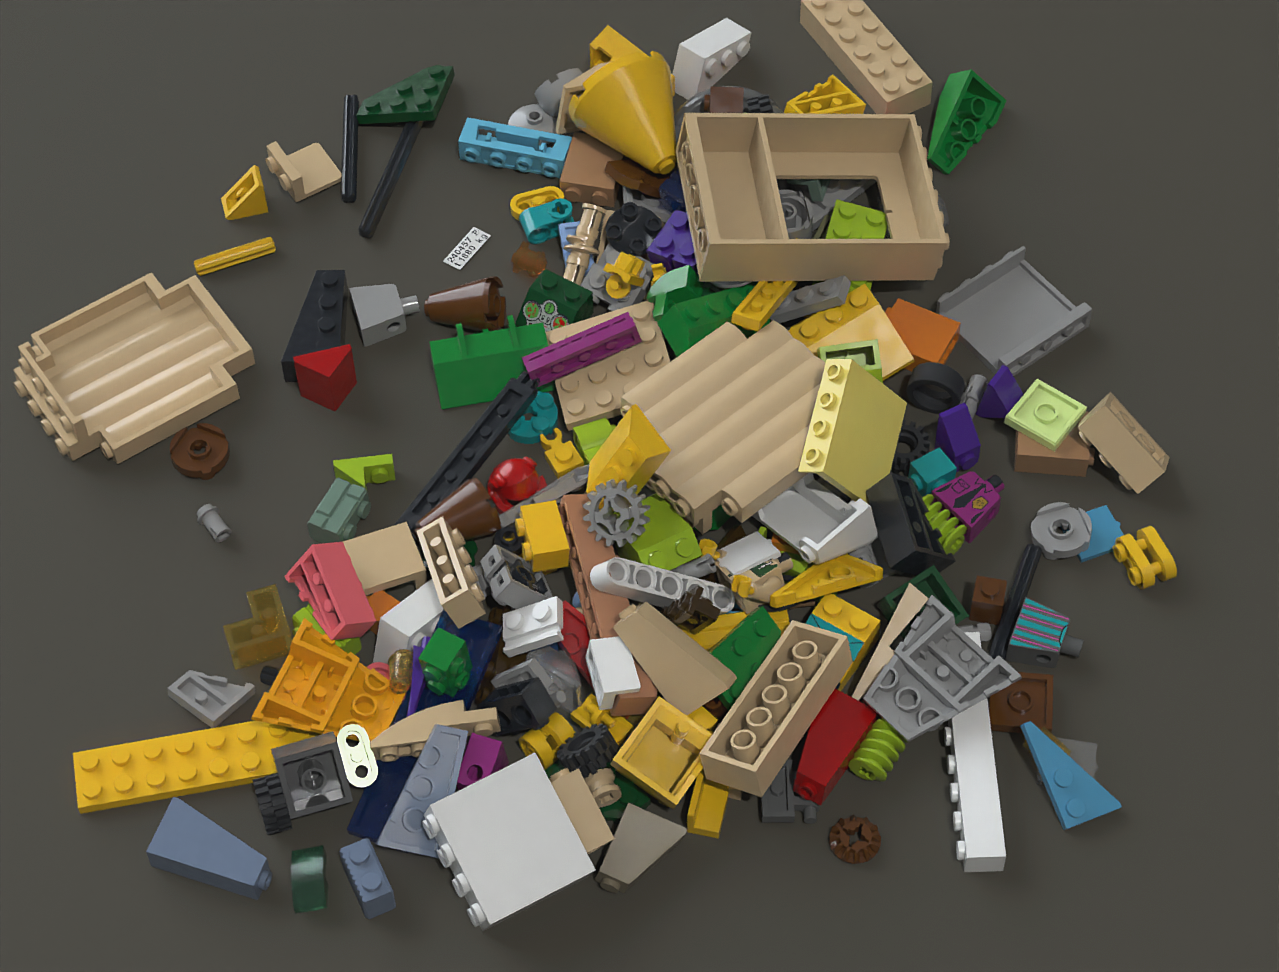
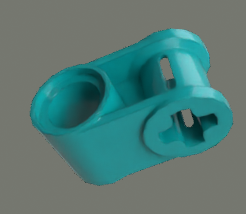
[519,198,574,244]

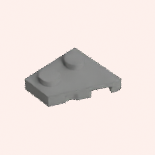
[168,670,255,728]

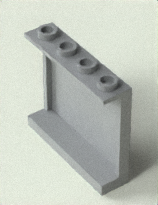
[936,246,1092,376]

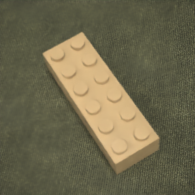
[800,0,933,114]
[699,620,853,797]

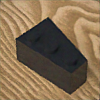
[866,473,956,575]

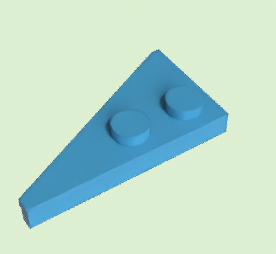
[1020,721,1122,830]

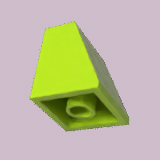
[608,493,703,571]

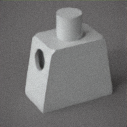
[349,284,420,347]

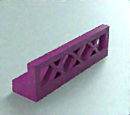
[522,312,642,387]

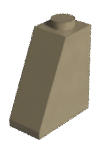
[594,803,688,893]

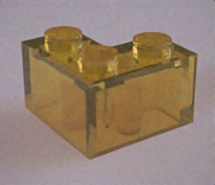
[223,584,292,670]

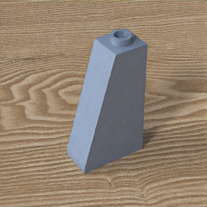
[146,797,272,900]

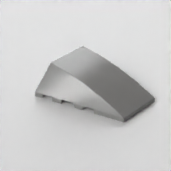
[863,595,1022,742]

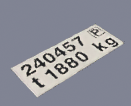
[443,227,491,270]

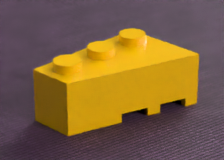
[784,74,866,114]

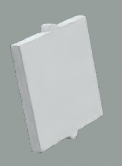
[717,531,781,576]

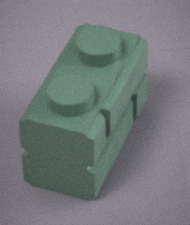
[307,478,371,543]

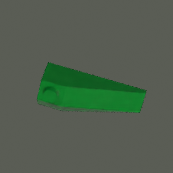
[927,69,1007,175]

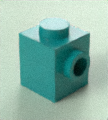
[908,447,957,497]

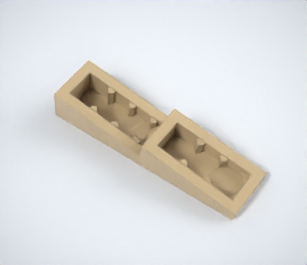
[852,583,929,701]

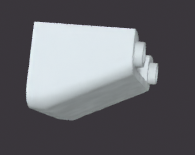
[752,473,878,565]

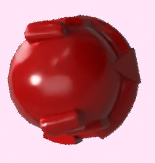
[487,456,547,514]

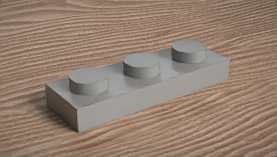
[770,275,851,323]

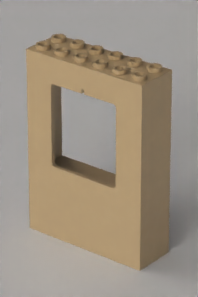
[675,113,950,282]

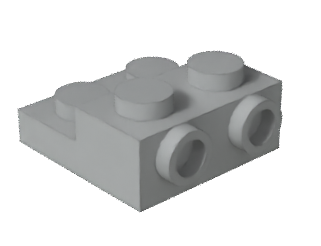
[580,244,654,312]

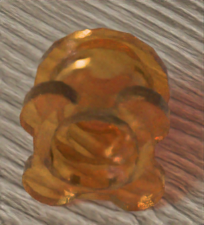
[511,241,547,278]

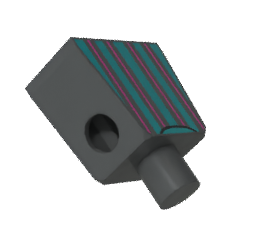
[1006,597,1084,668]

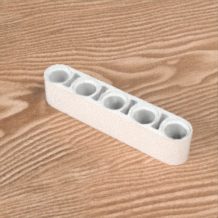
[590,557,735,615]

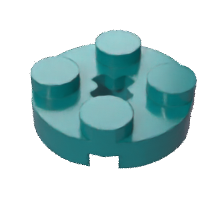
[508,391,558,444]

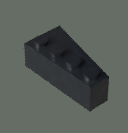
[281,270,348,382]

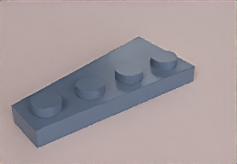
[375,724,468,858]

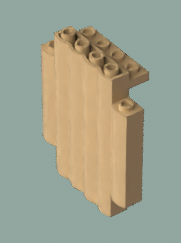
[13,272,255,464]
[620,320,826,534]

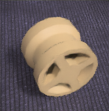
[584,768,622,808]

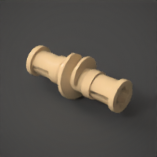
[563,203,607,285]

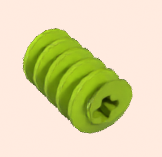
[922,494,967,555]
[848,716,908,782]

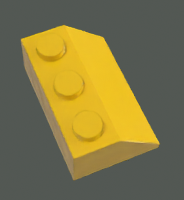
[586,404,671,512]

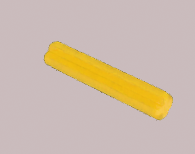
[194,237,276,276]

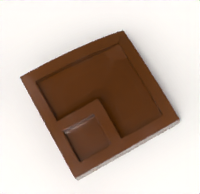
[605,159,681,198]

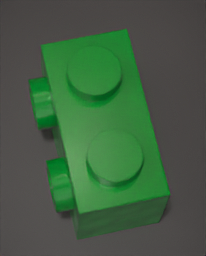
[418,627,473,697]

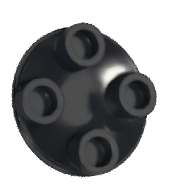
[605,202,662,256]

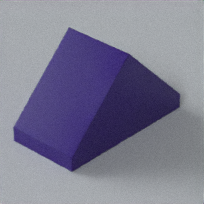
[976,364,1024,418]

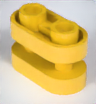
[1113,526,1177,590]

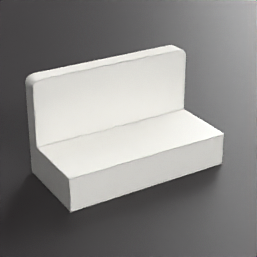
[585,636,641,710]

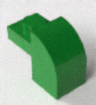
[646,265,704,322]

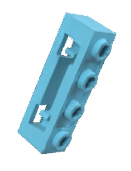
[458,117,572,178]

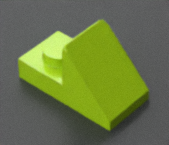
[333,454,396,490]

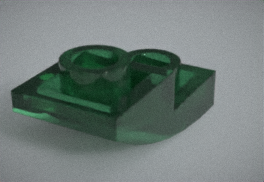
[291,845,329,914]

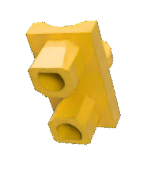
[603,252,646,299]
[570,693,634,746]

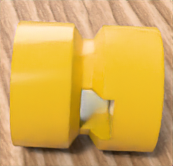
[519,712,576,770]

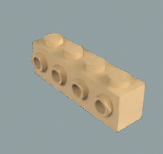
[416,516,486,628]

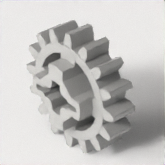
[583,479,650,547]

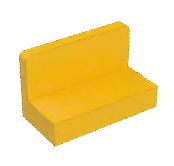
[687,769,729,839]

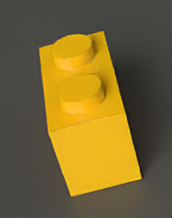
[515,500,570,572]

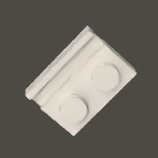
[503,596,564,658]

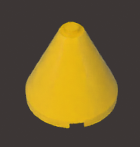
[568,51,677,174]

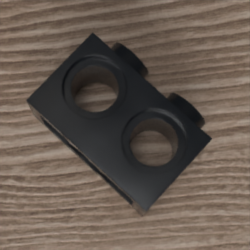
[479,677,557,736]

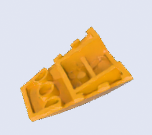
[251,618,406,742]

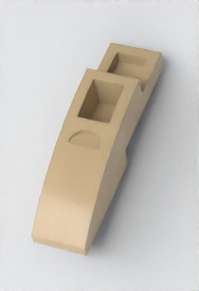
[370,700,501,762]

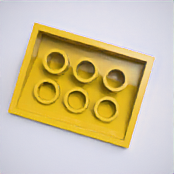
[788,283,915,381]

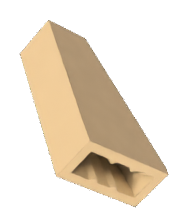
[613,601,737,715]

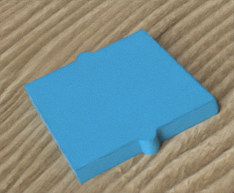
[1060,505,1124,563]

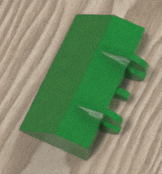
[429,315,555,409]

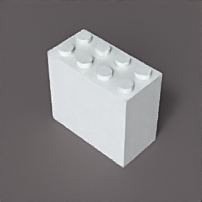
[422,753,596,932]

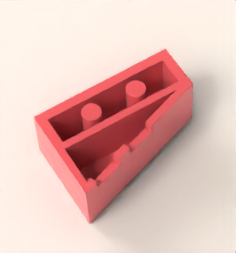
[284,542,376,640]

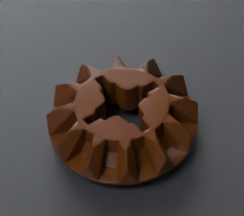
[829,814,881,864]

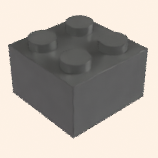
[271,731,353,819]

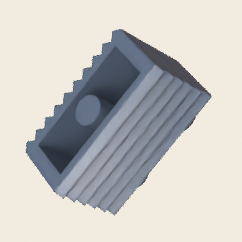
[340,838,396,919]

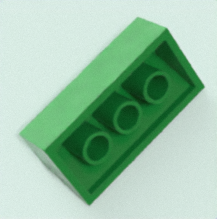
[657,281,770,357]

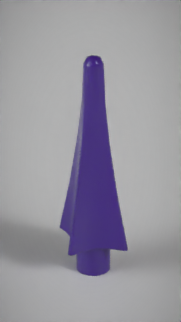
[407,636,431,717]

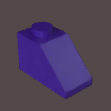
[935,402,981,472]

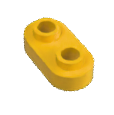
[510,186,564,221]

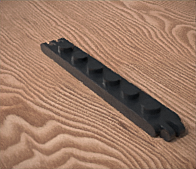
[394,371,540,546]

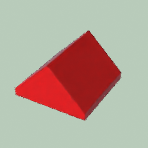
[293,344,357,412]

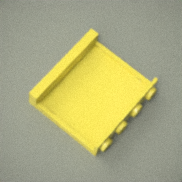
[798,359,907,504]

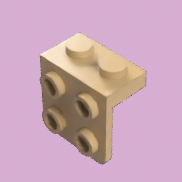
[266,141,342,203]

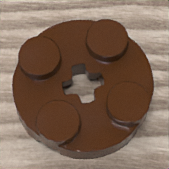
[170,423,230,480]

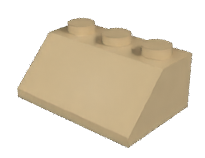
[1078,392,1170,494]

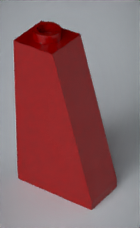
[793,689,878,806]

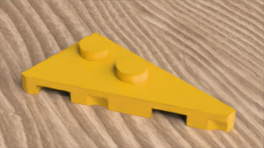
[770,554,883,608]

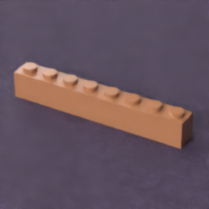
[558,494,657,716]

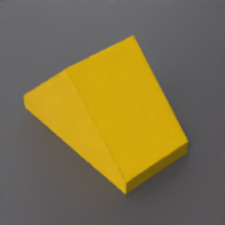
[221,165,268,220]

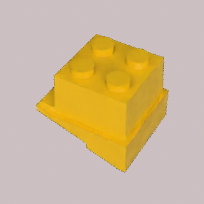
[610,696,713,810]

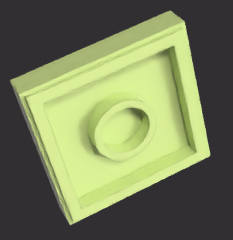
[1004,379,1087,452]

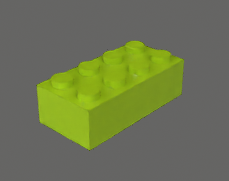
[812,199,887,293]

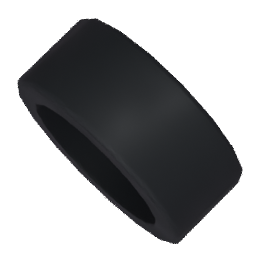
[906,362,965,414]

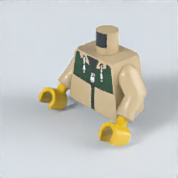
[699,539,794,614]

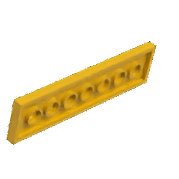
[73,720,322,814]

